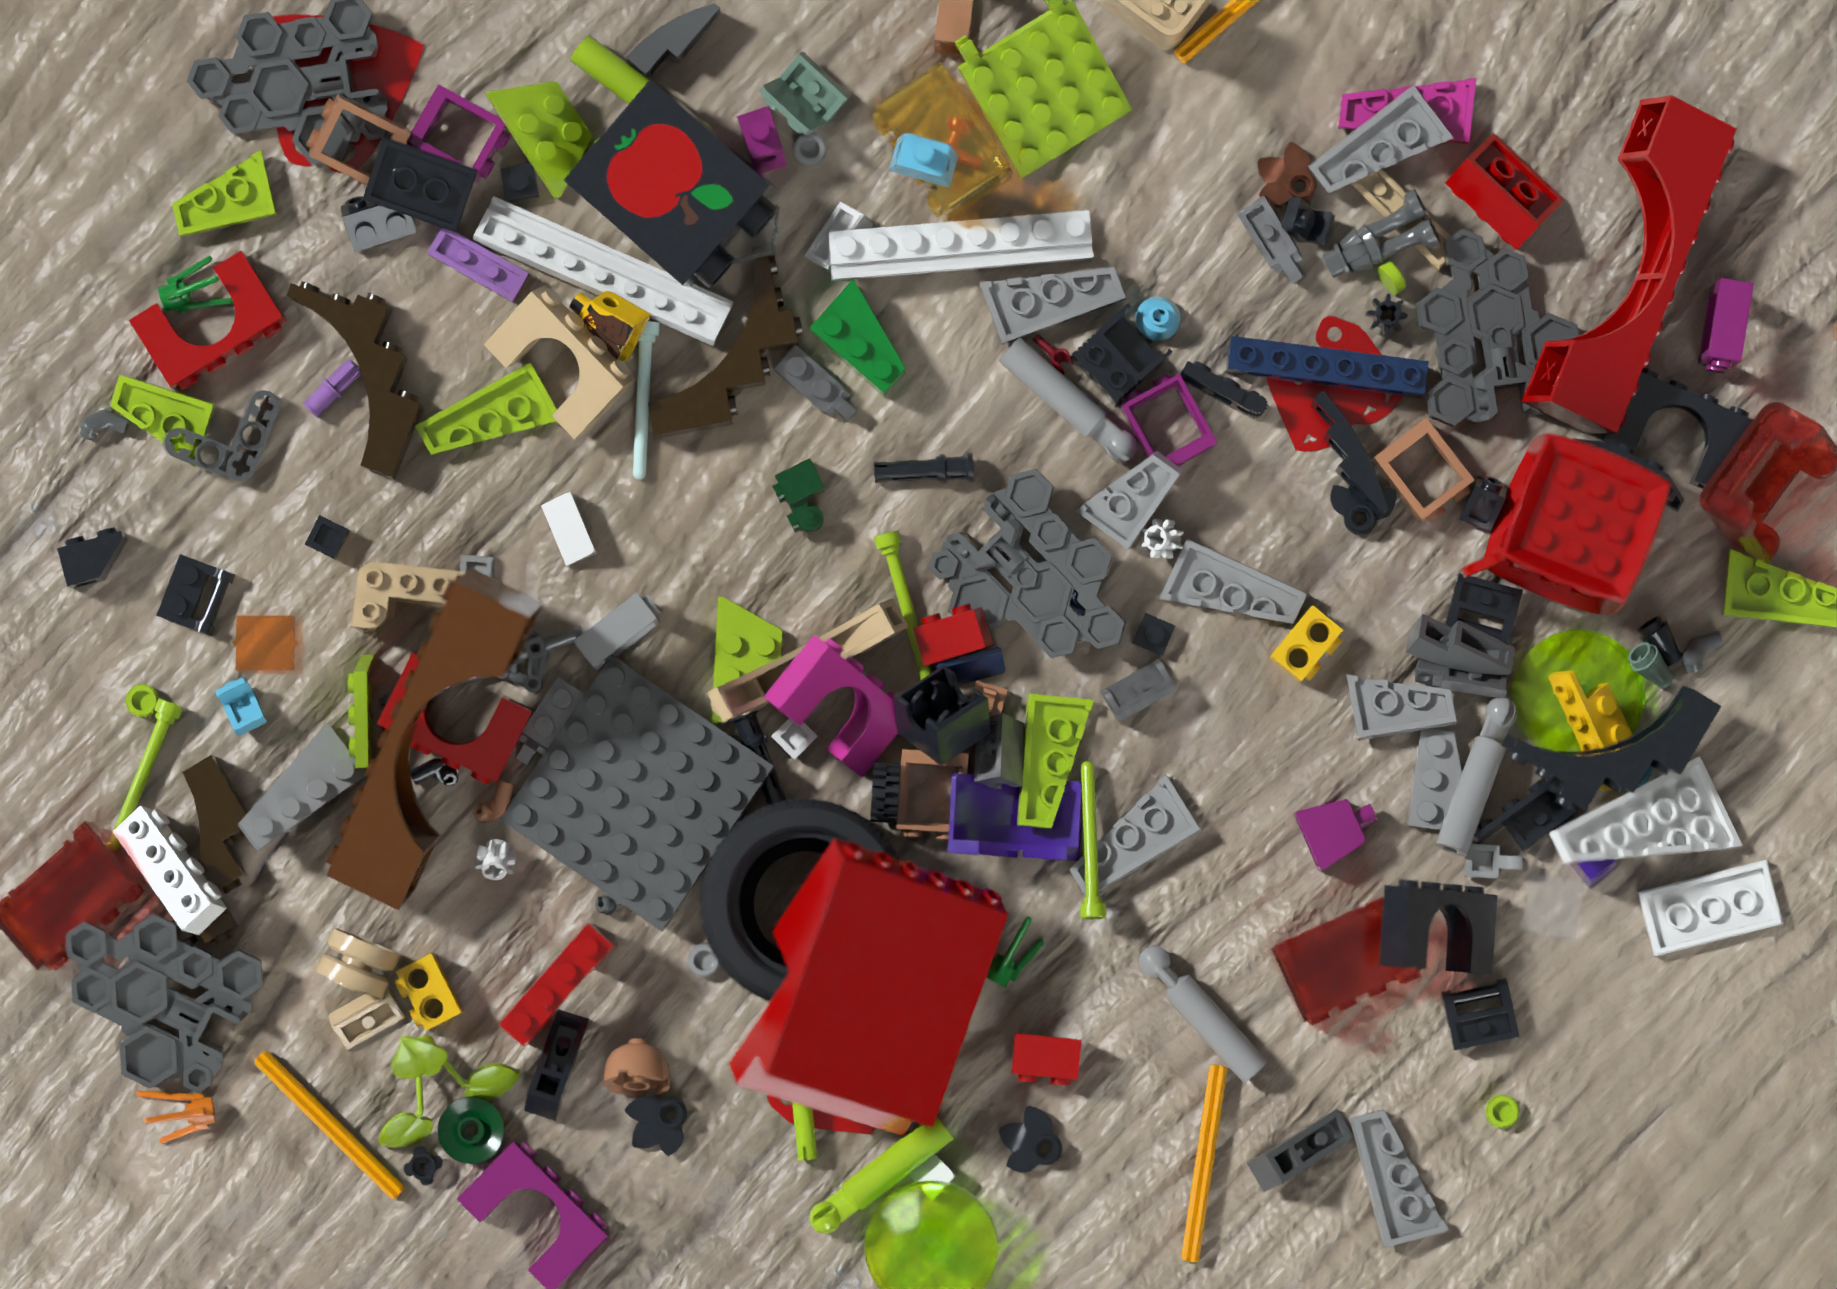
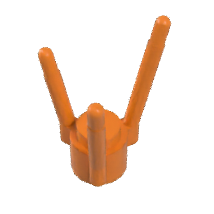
[136,1090,216,1144]

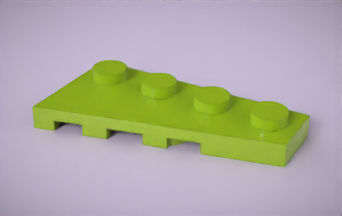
[415,362,557,455]
[1722,549,1837,628]
[1017,693,1094,829]

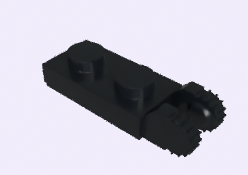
[1180,361,1268,419]

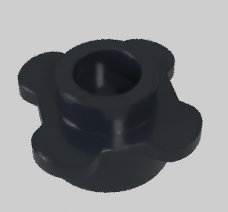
[404,1146,443,1186]

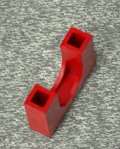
[129,250,286,391]
[377,651,534,785]
[498,923,618,1047]

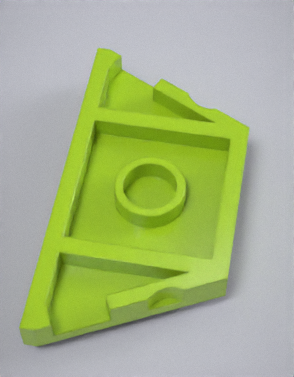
[484,81,593,198]
[711,597,783,724]

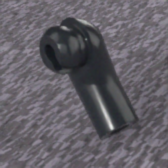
[410,758,459,786]

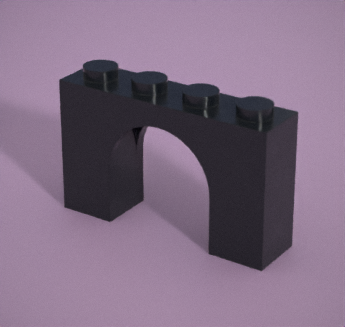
[1600,368,1755,496]
[1379,879,1498,975]

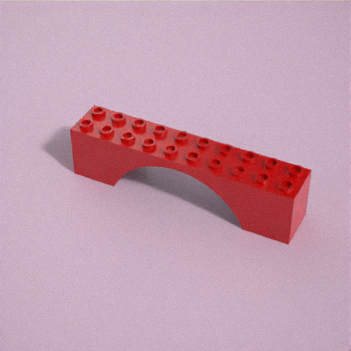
[1522,95,1737,433]

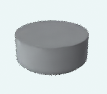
[793,133,827,167]
[687,944,720,977]

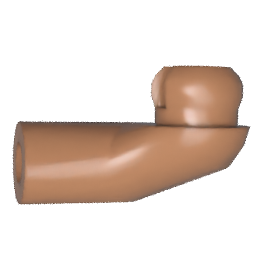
[473,781,514,823]

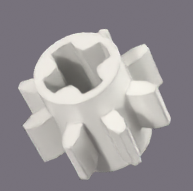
[1141,519,1184,559]
[475,839,517,880]

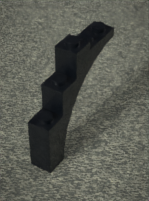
[1501,686,1722,811]

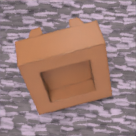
[971,681,1008,716]

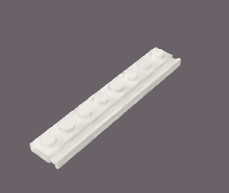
[473,196,733,346]
[827,210,1094,281]

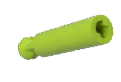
[570,35,712,129]
[809,1117,954,1234]

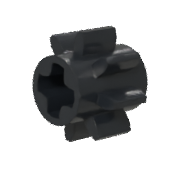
[1365,294,1408,336]

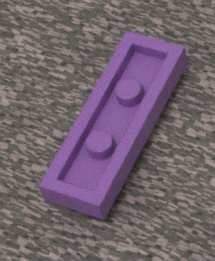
[427,228,530,303]

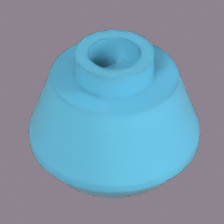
[1136,296,1181,341]

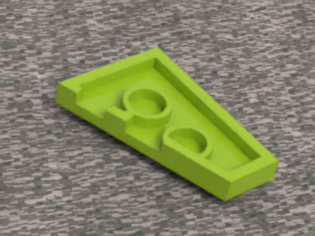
[172,150,277,237]

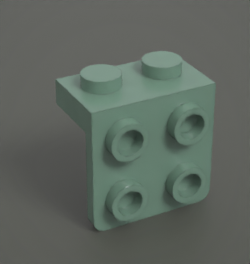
[759,52,851,135]

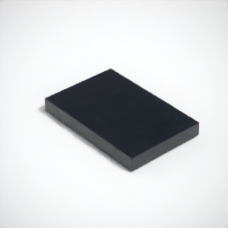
[362,136,478,232]

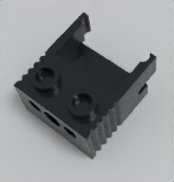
[1071,303,1173,407]

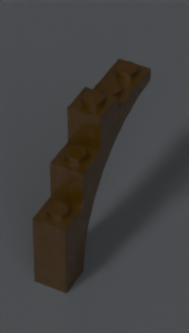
[648,247,803,439]
[287,281,424,480]
[173,755,248,946]

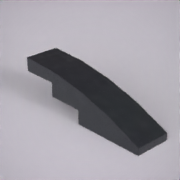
[1311,391,1388,520]

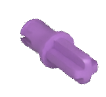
[302,360,361,418]

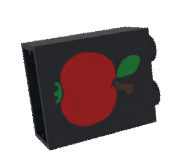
[564,79,779,288]

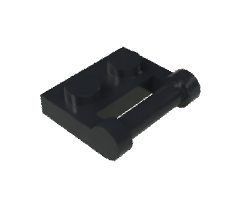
[156,554,236,636]
[1444,573,1523,645]
[1441,978,1520,1051]

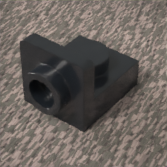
[1281,197,1335,245]
[1460,476,1507,533]

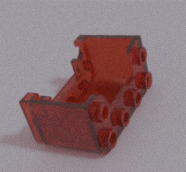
[1699,402,1837,564]
[0,821,146,971]
[1268,896,1422,1026]

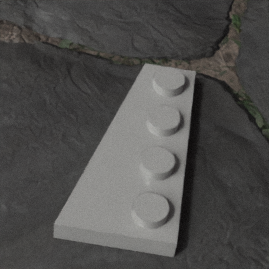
[1159,538,1307,624]
[1069,774,1200,897]
[1350,1109,1449,1248]

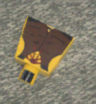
[569,291,651,363]

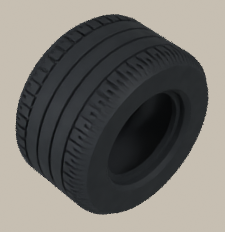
[700,799,900,1002]

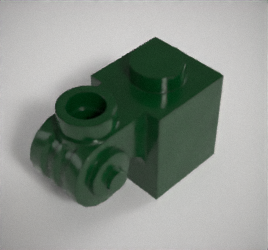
[772,458,825,533]

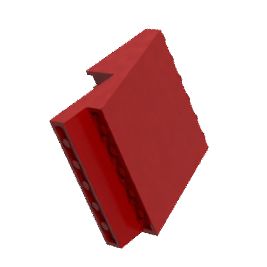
[729,838,1008,1136]

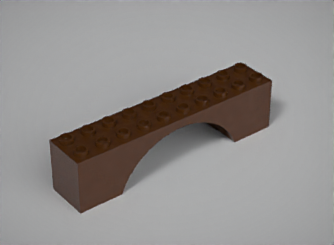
[326,568,543,910]

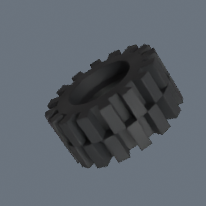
[870,762,901,824]

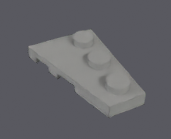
[1075,451,1184,549]
[1346,674,1457,741]
[1407,729,1462,831]

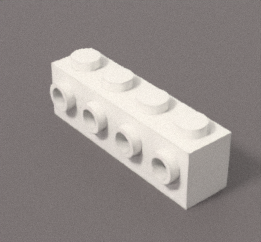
[113,805,227,935]

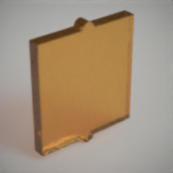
[233,615,298,670]

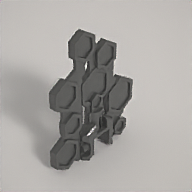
[187,0,388,165]
[1416,228,1579,427]
[929,469,1126,658]
[66,912,263,1093]

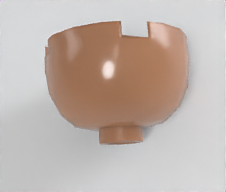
[603,1039,670,1097]

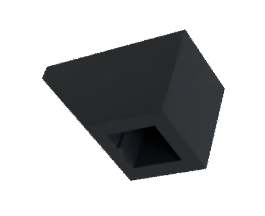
[57,527,128,589]

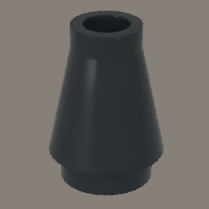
[1638,616,1683,666]

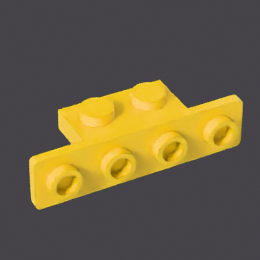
[1548,670,1632,791]

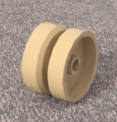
[315,927,401,998]

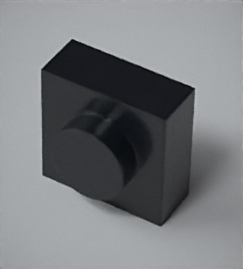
[500,163,539,203]
[305,515,350,560]
[1132,613,1175,657]

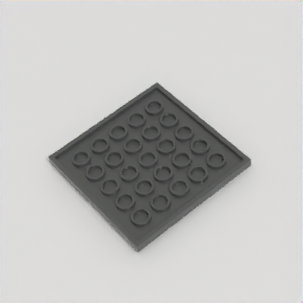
[500,655,775,931]

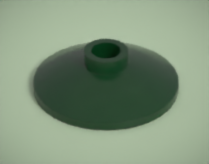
[437,1097,504,1164]

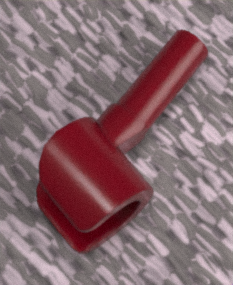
[1033,334,1074,375]

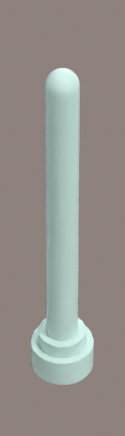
[633,321,660,480]

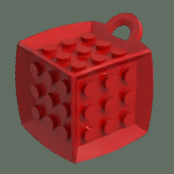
[1461,433,1671,616]

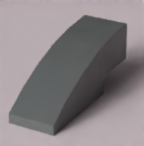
[626,4,721,79]
[1406,614,1516,675]

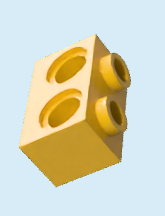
[1269,605,1343,683]
[394,953,464,1031]

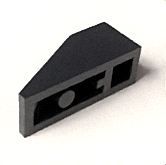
[524,1009,589,1121]

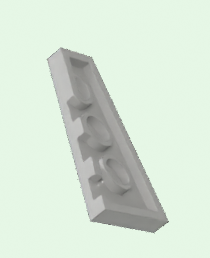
[1308,85,1453,193]
[979,267,1126,345]
[238,722,366,852]

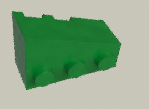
[809,279,906,397]

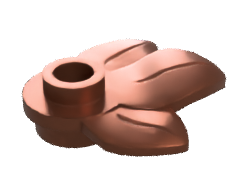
[1257,142,1317,205]

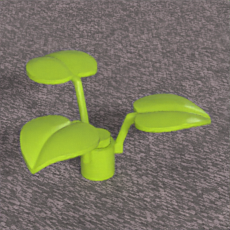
[379,1035,521,1148]

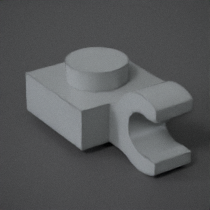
[1464,844,1523,879]

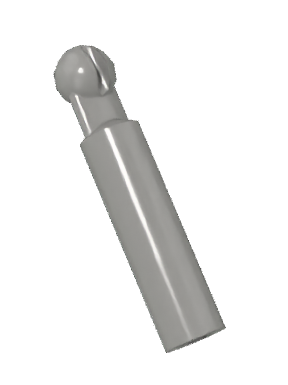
[999,337,1138,463]
[1436,697,1518,856]
[1139,945,1268,1083]

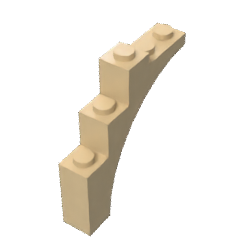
[707,598,908,722]

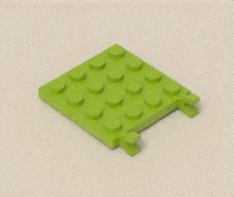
[954,0,1132,179]

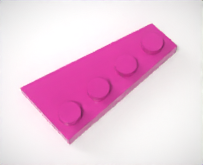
[1338,78,1476,144]

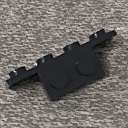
[1473,778,1577,852]

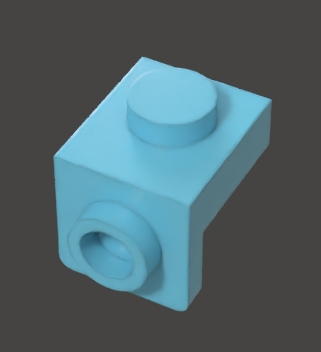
[215,677,268,737]

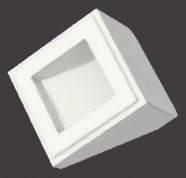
[909,1154,956,1199]

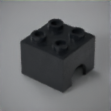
[894,665,991,766]

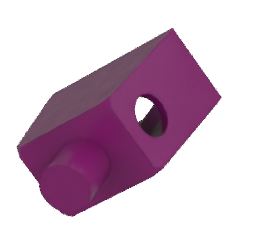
[736,106,787,174]
[1293,799,1378,871]

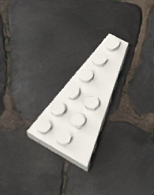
[1550,756,1743,863]

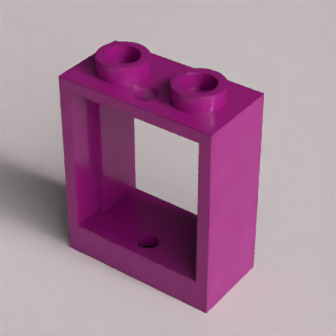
[407,84,511,184]
[1698,278,1754,373]
[1120,373,1218,466]

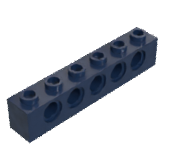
[1225,336,1429,398]

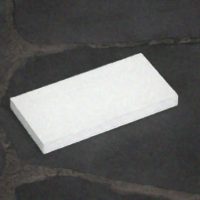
[1637,860,1784,956]

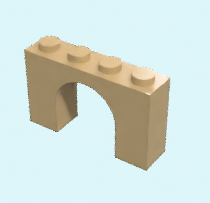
[484,285,636,440]

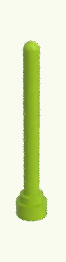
[873,530,932,680]
[108,698,184,851]
[1080,761,1107,920]

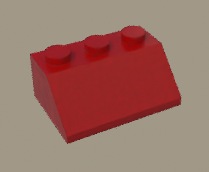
[1445,133,1564,250]

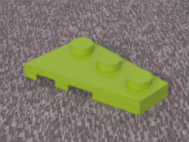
[110,374,216,467]
[348,654,374,768]

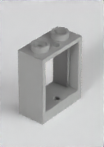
[573,592,661,671]

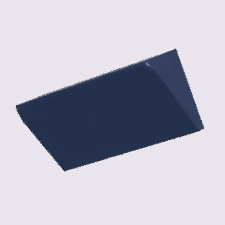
[936,647,1005,686]

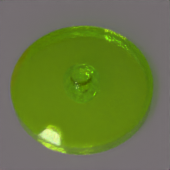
[1511,629,1645,751]
[864,1180,998,1289]

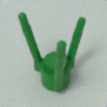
[158,256,234,313]
[986,917,1044,987]

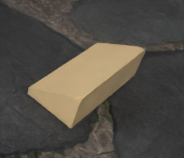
[328,987,405,1050]

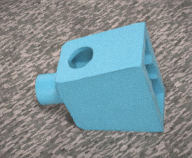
[889,133,958,188]

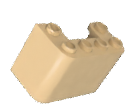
[1094,0,1210,50]
[352,562,465,634]

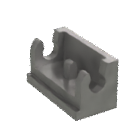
[1100,659,1177,723]
[974,713,1025,789]

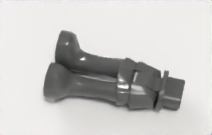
[1322,189,1442,278]

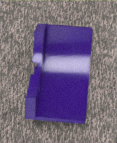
[948,773,1082,861]

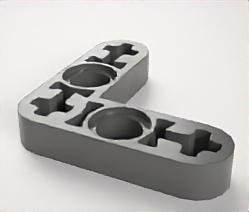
[162,390,279,482]

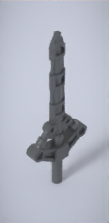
[379,626,583,707]

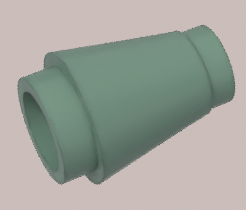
[1628,642,1674,689]

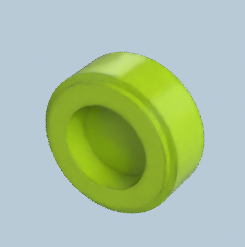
[1377,261,1406,295]
[125,684,160,718]
[1485,1095,1519,1128]

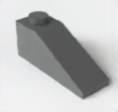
[1247,1109,1354,1192]

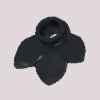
[1330,485,1397,535]
[625,1096,687,1156]
[999,1106,1062,1172]

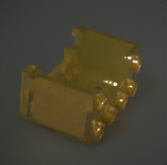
[871,62,1012,222]

